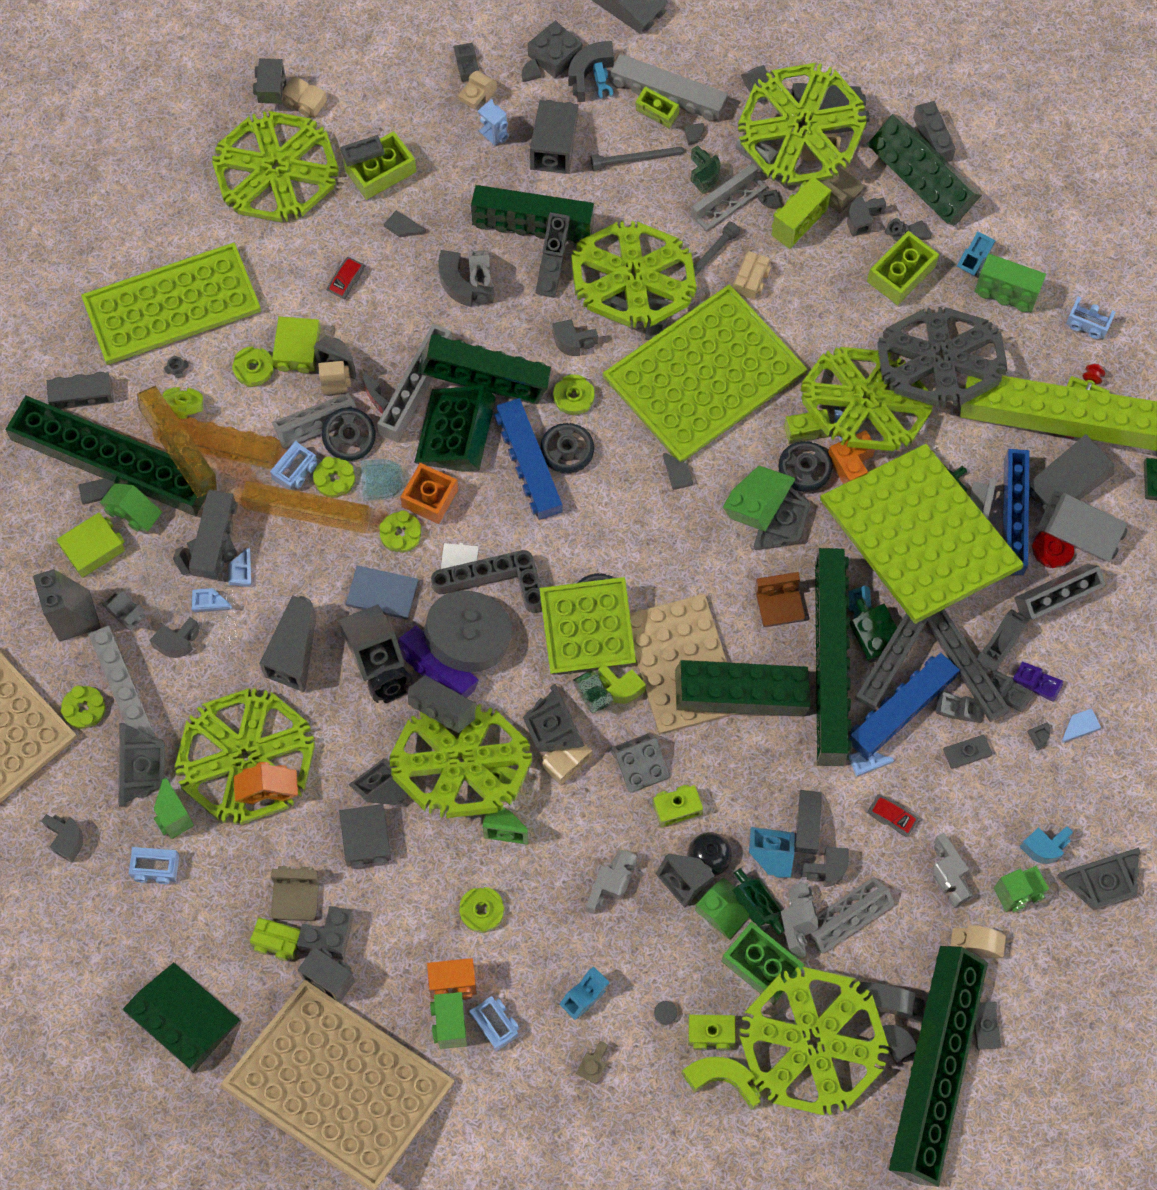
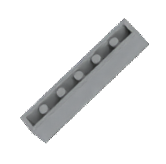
[611,54,728,121]
[377,324,452,443]
[88,625,156,737]

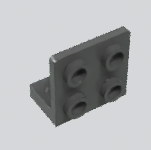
[610,733,669,793]

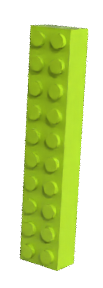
[960,375,1157,451]

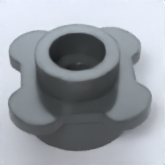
[885,218,908,241]
[164,356,189,378]

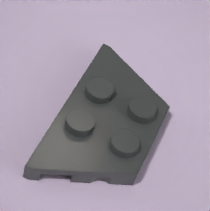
[753,487,810,550]
[523,684,585,752]
[118,723,165,807]
[1058,847,1140,910]

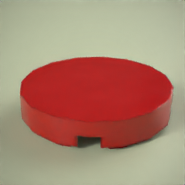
[1032,532,1074,568]

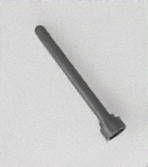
[590,147,684,171]
[681,221,741,281]

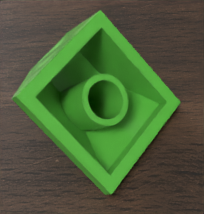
[483,807,529,845]
[695,878,749,940]

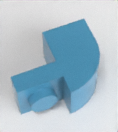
[957,231,996,276]
[1020,826,1073,864]
[559,967,610,1020]

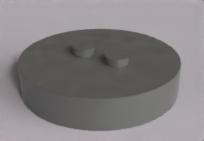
[424,591,512,672]

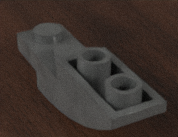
[535,212,570,297]

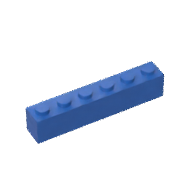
[494,398,563,520]
[1003,449,1029,576]
[849,652,960,760]

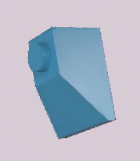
[749,827,795,878]

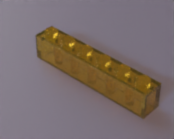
[137,385,217,498]
[152,412,282,470]
[241,481,371,534]

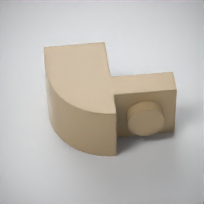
[458,71,497,109]
[951,925,1006,958]

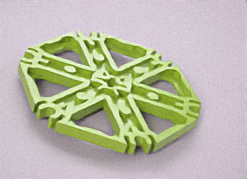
[738,62,867,186]
[212,111,339,223]
[571,221,697,328]
[801,347,933,451]
[174,688,316,825]
[389,704,532,818]
[739,966,889,1116]

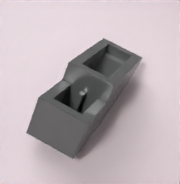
[794,790,822,855]

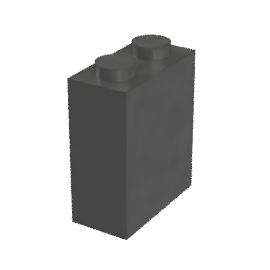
[339,804,391,869]

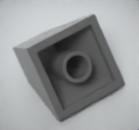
[314,336,356,379]
[349,758,408,805]
[656,853,715,908]

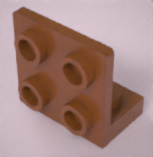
[755,572,805,627]

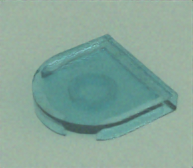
[361,459,404,501]

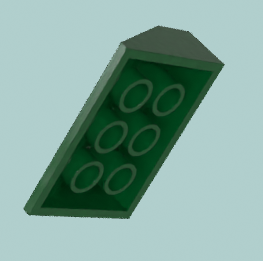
[414,385,496,472]
[122,962,240,1073]

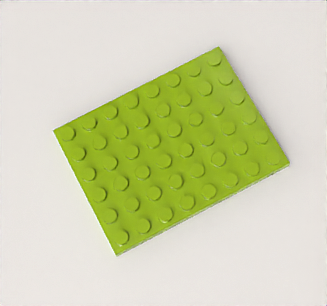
[602,284,808,462]
[820,444,1023,624]

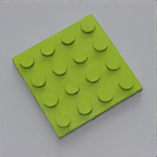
[539,577,636,674]

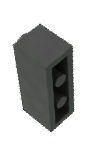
[913,101,956,162]
[46,372,114,409]
[408,675,475,733]

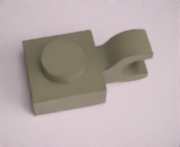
[576,1041,608,1085]

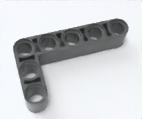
[431,550,542,613]

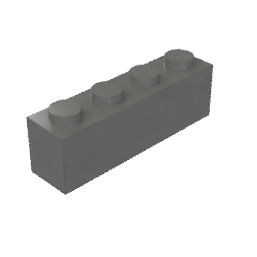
[189,490,238,580]
[1014,564,1106,620]

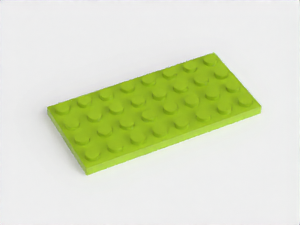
[81,242,262,365]

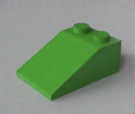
[723,466,795,531]

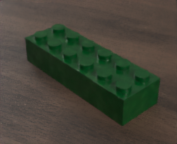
[867,114,982,225]
[471,185,594,243]
[418,334,551,404]
[675,660,811,717]

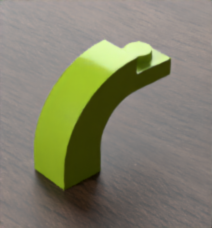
[681,1057,761,1110]

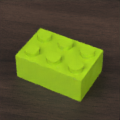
[343,131,417,200]
[771,177,831,249]
[867,231,940,306]

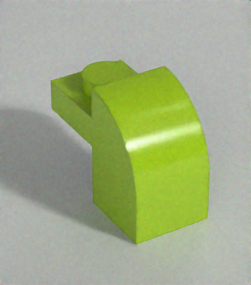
[597,664,646,704]

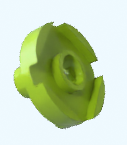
[232,347,274,387]
[553,374,595,415]
[161,387,204,419]
[313,457,355,498]
[379,510,421,553]
[61,685,106,729]
[459,887,504,933]

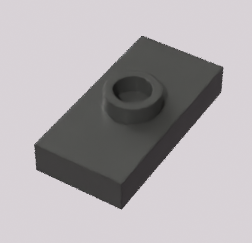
[340,135,385,167]
[943,734,993,769]
[974,1001,1001,1050]

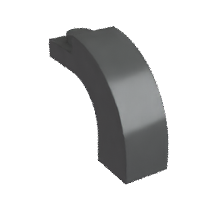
[568,41,614,102]
[438,250,494,307]
[976,609,1029,672]
[849,982,924,1023]

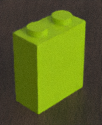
[272,316,321,373]
[56,512,125,578]

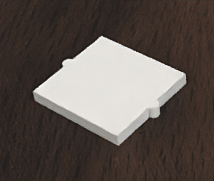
[441,543,479,580]

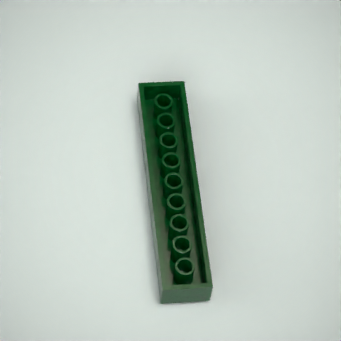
[5,395,215,517]
[815,548,852,766]
[889,946,988,1187]

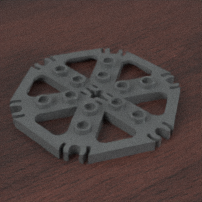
[877,307,1007,407]

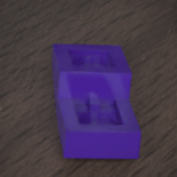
[1013,661,1063,702]

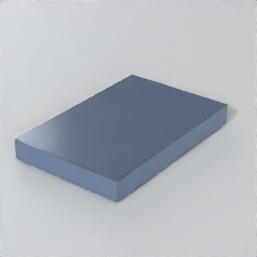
[346,565,419,620]

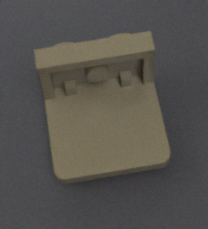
[819,166,864,213]
[271,866,320,921]

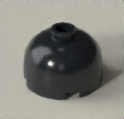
[368,667,412,703]
[687,832,732,877]

